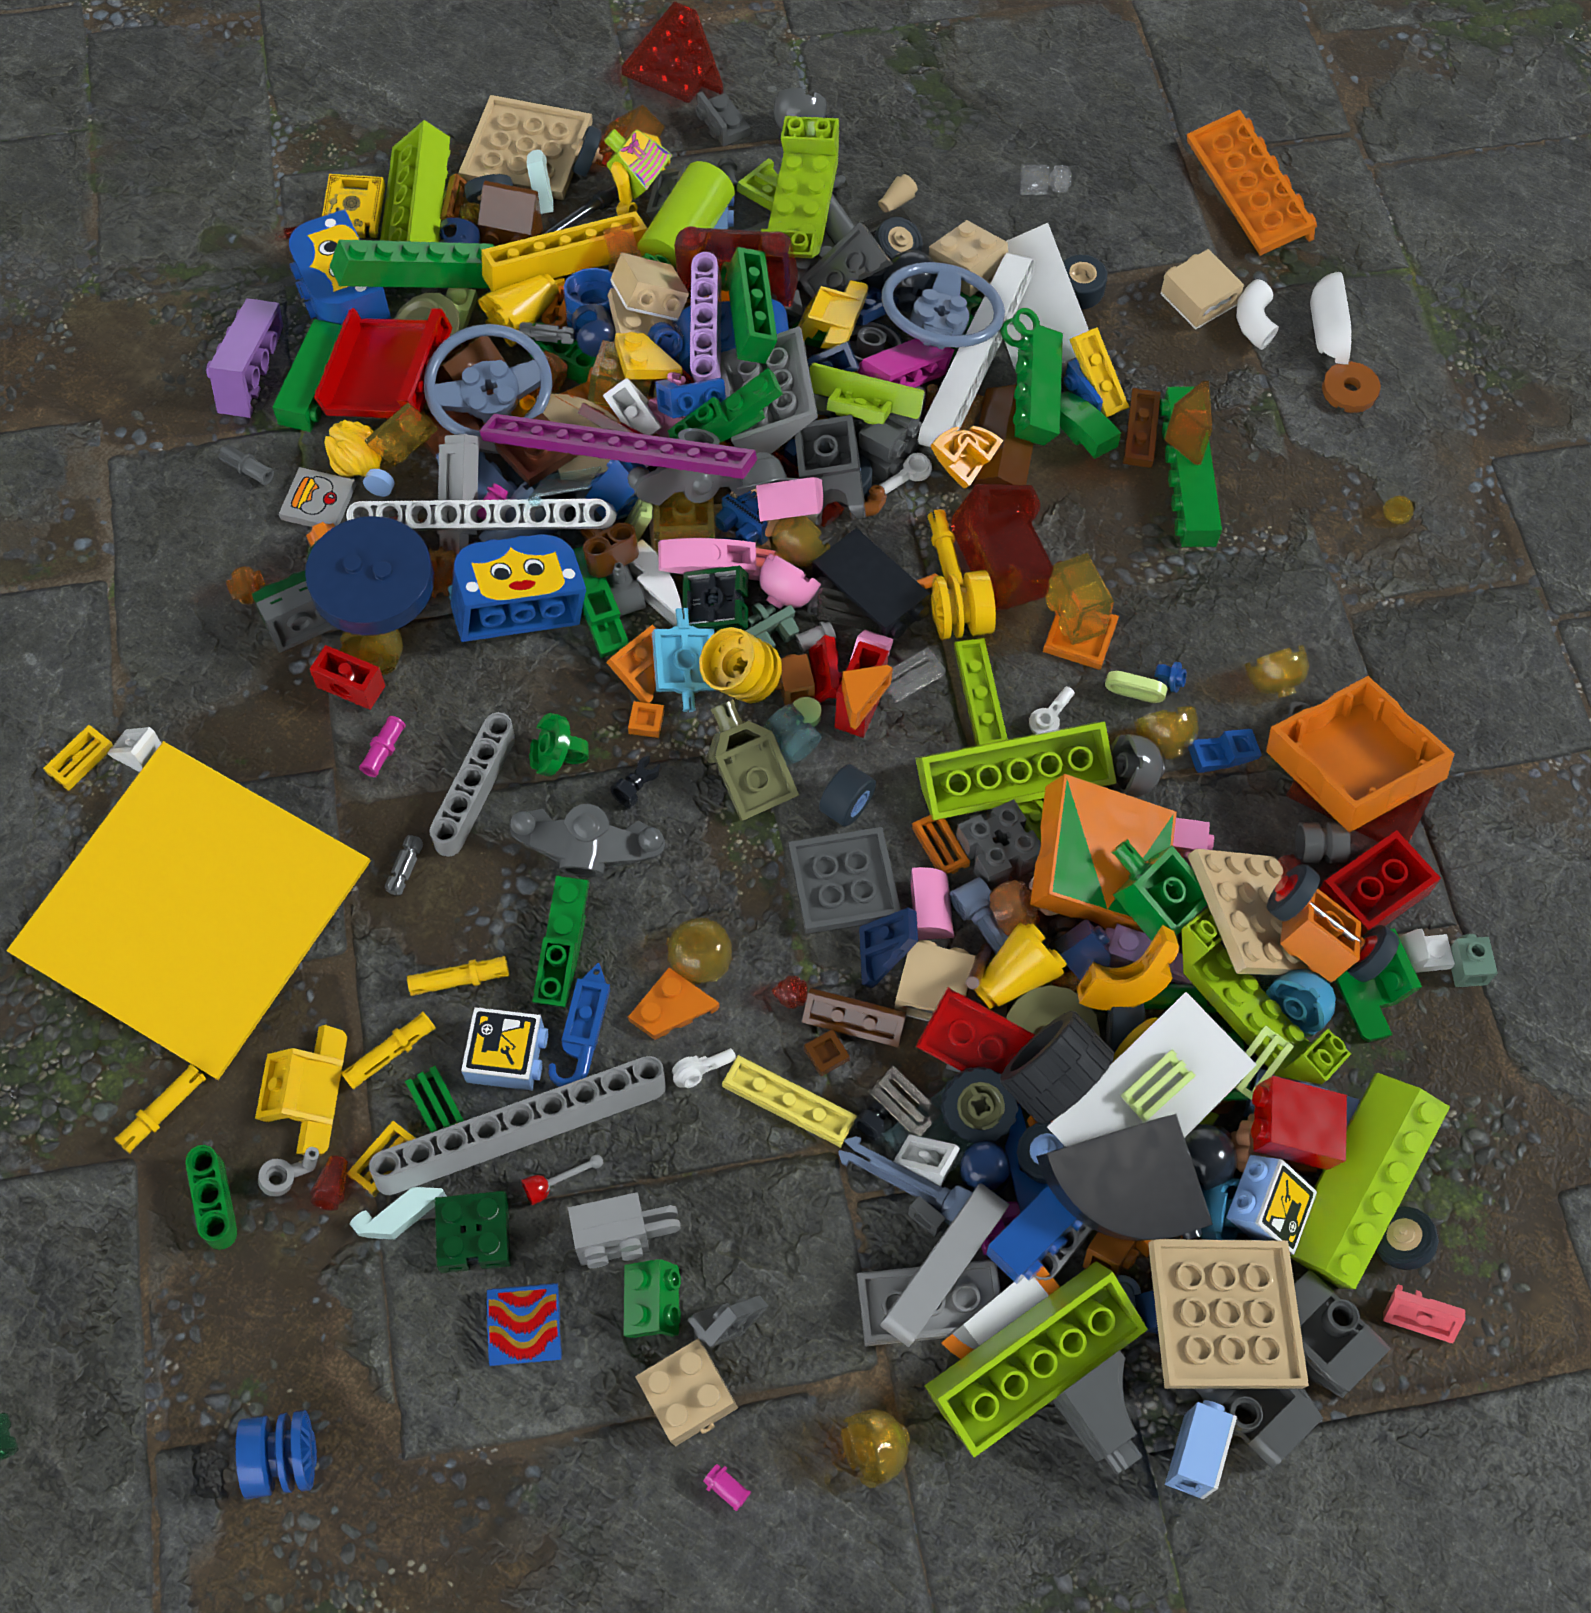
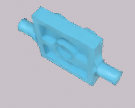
[652,608,716,712]

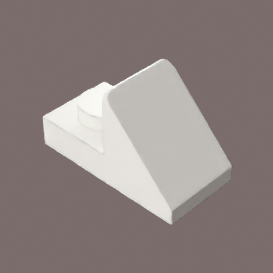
[603,378,663,435]
[1399,929,1455,973]

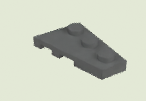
[800,222,893,298]

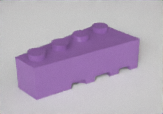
[206,298,283,418]

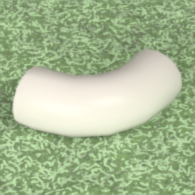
[1236,279,1279,350]

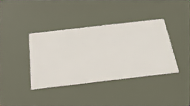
[989,223,1089,369]
[1047,992,1257,1147]

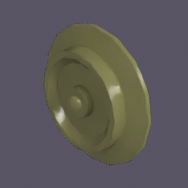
[393,293,460,336]
[1006,985,1100,1037]

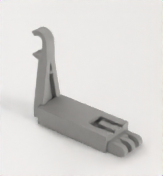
[437,434,499,555]

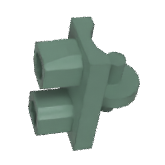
[746,603,799,648]

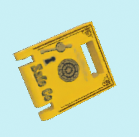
[322,174,386,238]

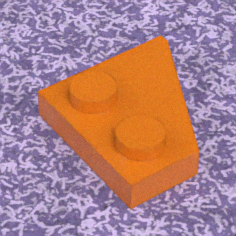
[606,624,656,703]
[628,967,720,1040]

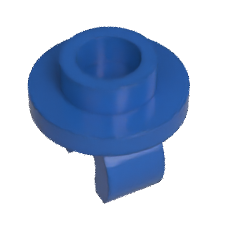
[1154,662,1187,693]

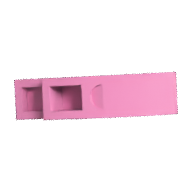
[658,538,777,581]

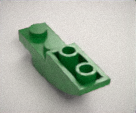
[667,368,783,443]
[572,546,629,658]
[532,876,590,1008]

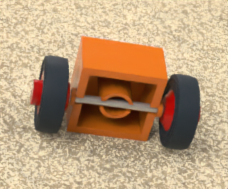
[1267,864,1399,983]

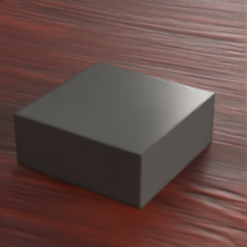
[908,1196,946,1237]

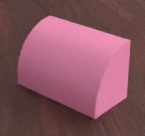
[756,477,823,521]
[910,867,954,940]

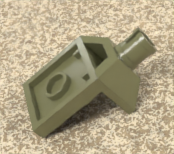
[706,699,799,821]

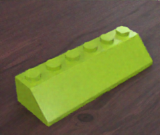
[380,120,450,242]
[915,722,1116,820]
[1290,1073,1450,1289]
[924,1261,1148,1458]

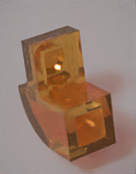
[603,223,641,272]

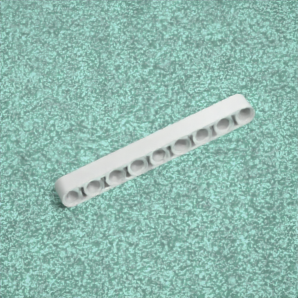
[918,253,1035,447]
[346,499,616,531]

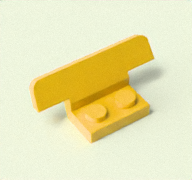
[797,280,868,349]
[255,1025,347,1156]

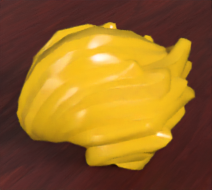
[324,420,382,478]

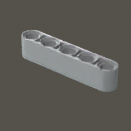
[430,712,515,857]
[879,1183,1009,1347]

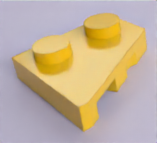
[614,332,682,379]

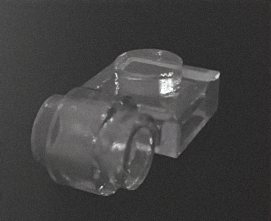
[1019,165,1072,195]

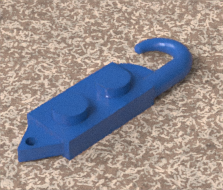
[548,963,610,1087]

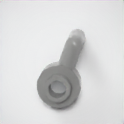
[258,1147,319,1196]

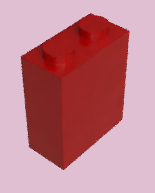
[835,641,889,738]
[1251,1076,1347,1170]

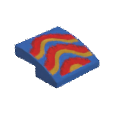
[487,1283,562,1366]

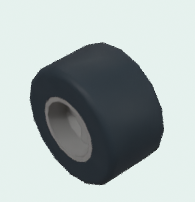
[1105,1004,1145,1054]

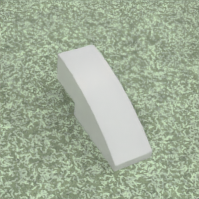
[627,539,682,627]

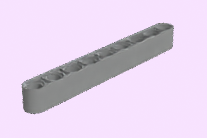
[369,1056,666,1195]

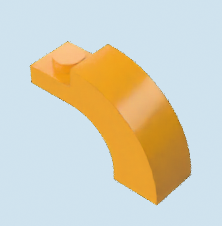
[1076,925,1179,1010]

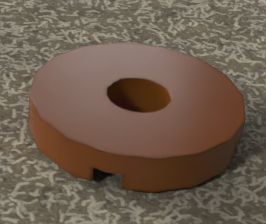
[1322,361,1381,413]

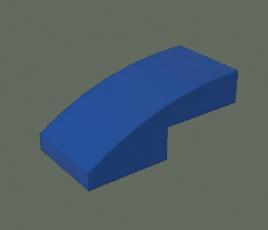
[1187,729,1262,773]

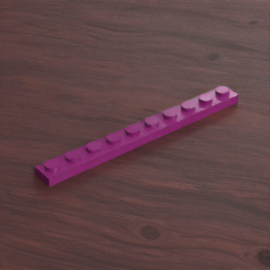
[479,414,757,479]

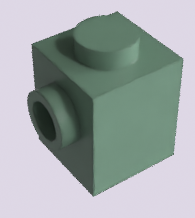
[1450,934,1498,987]

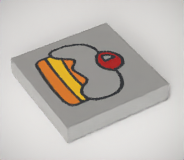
[279,467,356,527]

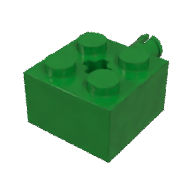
[1111,839,1207,941]

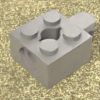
[568,1192,681,1268]

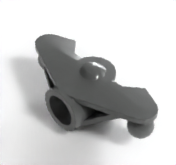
[627,428,756,506]
[510,804,665,877]

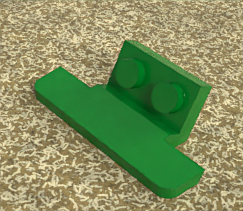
[1335,928,1422,1042]

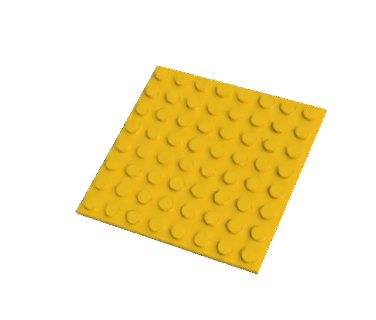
[6,741,371,1080]

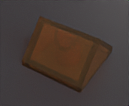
[1165,381,1212,465]

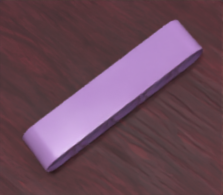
[690,252,721,383]

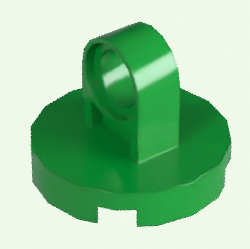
[529,713,589,777]

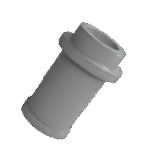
[795,621,836,653]

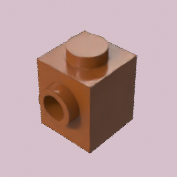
[775,654,815,706]
[1083,1232,1139,1278]

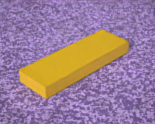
[1069,327,1129,417]

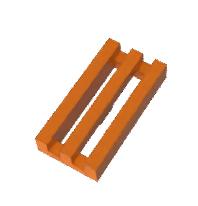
[912,815,970,874]

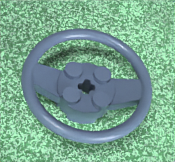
[882,262,1005,350]
[424,324,552,437]

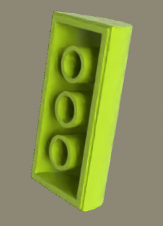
[636,161,735,272]

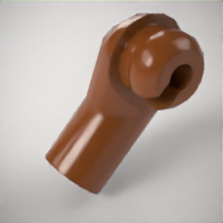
[849,485,887,519]

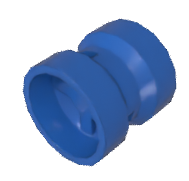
[648,322,683,358]

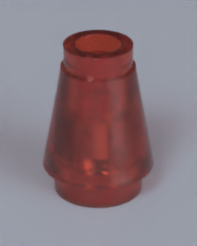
[310,1156,348,1211]

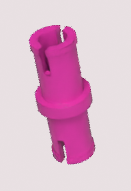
[359,716,406,777]

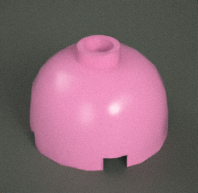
[759,553,821,610]

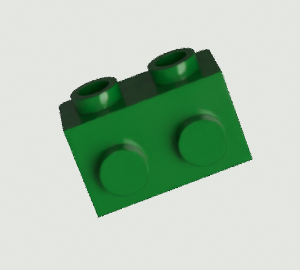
[624,1259,681,1338]

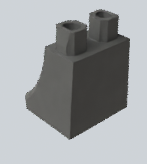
[1053,1350,1143,1474]

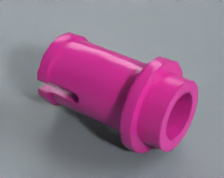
[476,483,509,520]
[703,1464,751,1511]

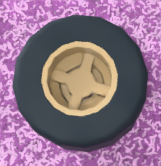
[1063,254,1107,309]

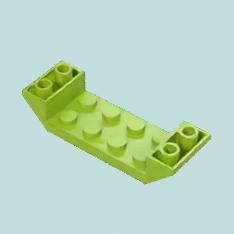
[757,116,839,258]
[1182,907,1351,1085]

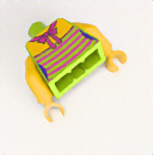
[604,129,673,216]

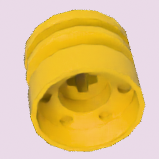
[931,570,996,640]
[699,627,782,704]

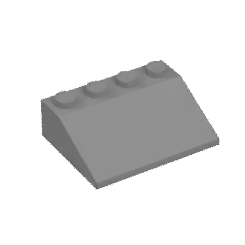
[721,326,818,454]

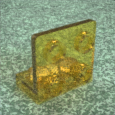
[365,403,438,467]

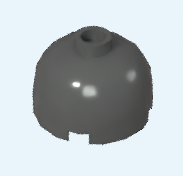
[774,88,827,129]
[1108,734,1165,797]

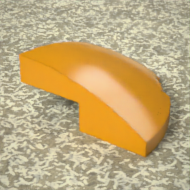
[930,426,1003,489]

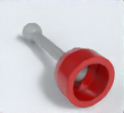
[521,1155,603,1205]

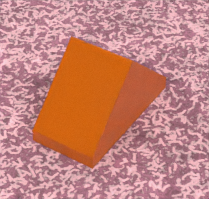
[842,665,893,730]

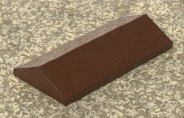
[971,384,1034,493]

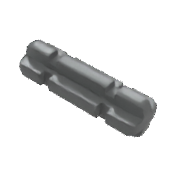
[519,322,575,344]
[385,835,423,896]

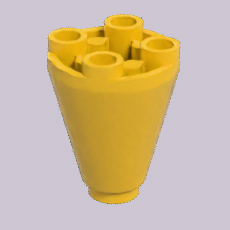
[478,273,559,347]
[973,923,1067,1009]

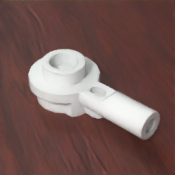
[880,453,932,495]
[1029,686,1075,734]
[672,1048,736,1088]

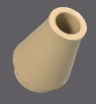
[878,174,918,214]

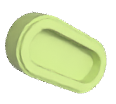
[1105,671,1168,703]

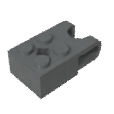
[795,415,866,526]

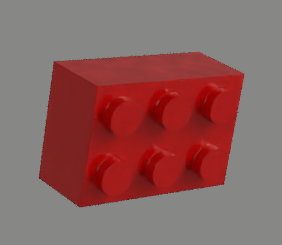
[1319,830,1441,937]

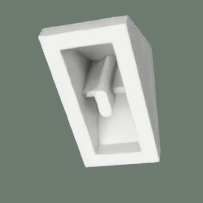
[107,727,161,772]
[893,1134,960,1187]

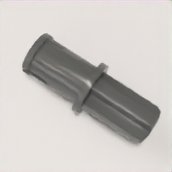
[218,445,274,486]

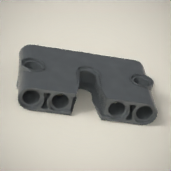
[1195,1269,1391,1470]

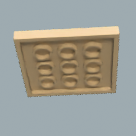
[459,95,593,200]
[1187,849,1310,975]
[1148,1239,1309,1389]

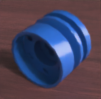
[563,268,614,339]
[236,1410,317,1499]

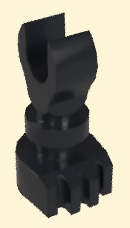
[610,756,660,809]
[854,1080,905,1141]

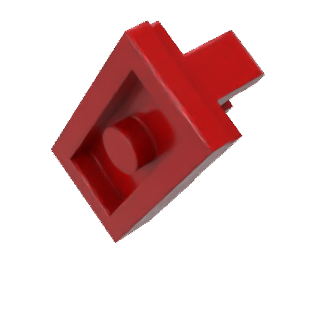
[809,635,843,703]

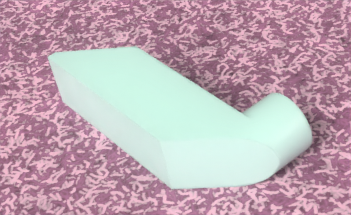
[527,150,553,215]
[350,1187,446,1240]

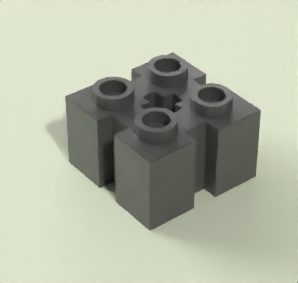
[858,413,921,482]
[956,799,1041,891]

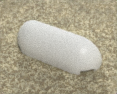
[1310,272,1351,364]

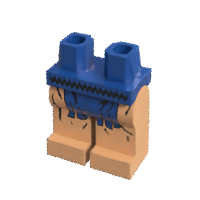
[715,489,794,545]

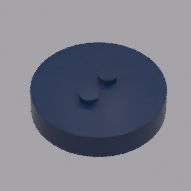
[305,516,434,635]

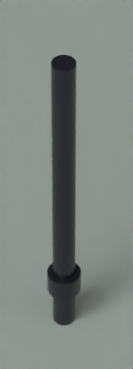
[541,184,618,235]

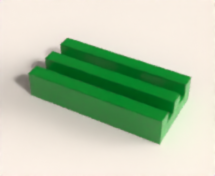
[405,1066,464,1133]

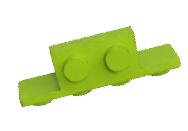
[809,363,925,424]

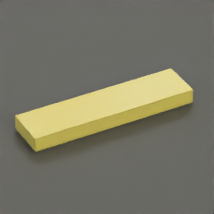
[722,1055,857,1148]

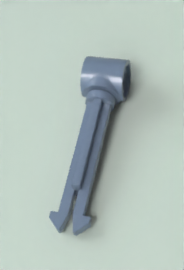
[949,877,1008,955]
[838,1136,973,1225]

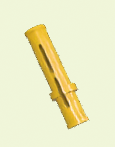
[927,509,963,587]
[407,956,509,996]
[341,1012,436,1090]
[114,1064,206,1154]

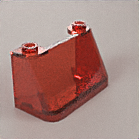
[674,226,798,307]
[951,484,1079,610]

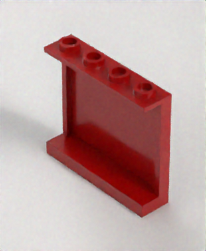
[314,308,453,419]

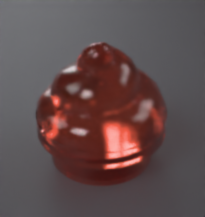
[772,975,808,1009]

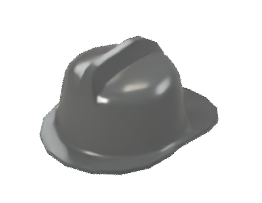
[737,452,797,490]

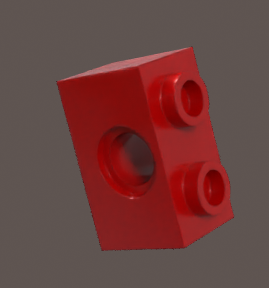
[310,645,386,710]

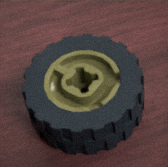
[941,1067,1019,1143]

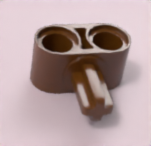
[581,522,639,578]

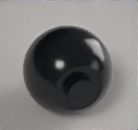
[884,249,938,313]
[1185,1124,1238,1191]

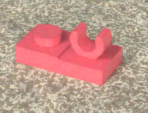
[1383,1284,1465,1344]

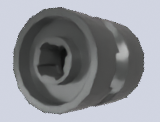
[1295,822,1350,863]

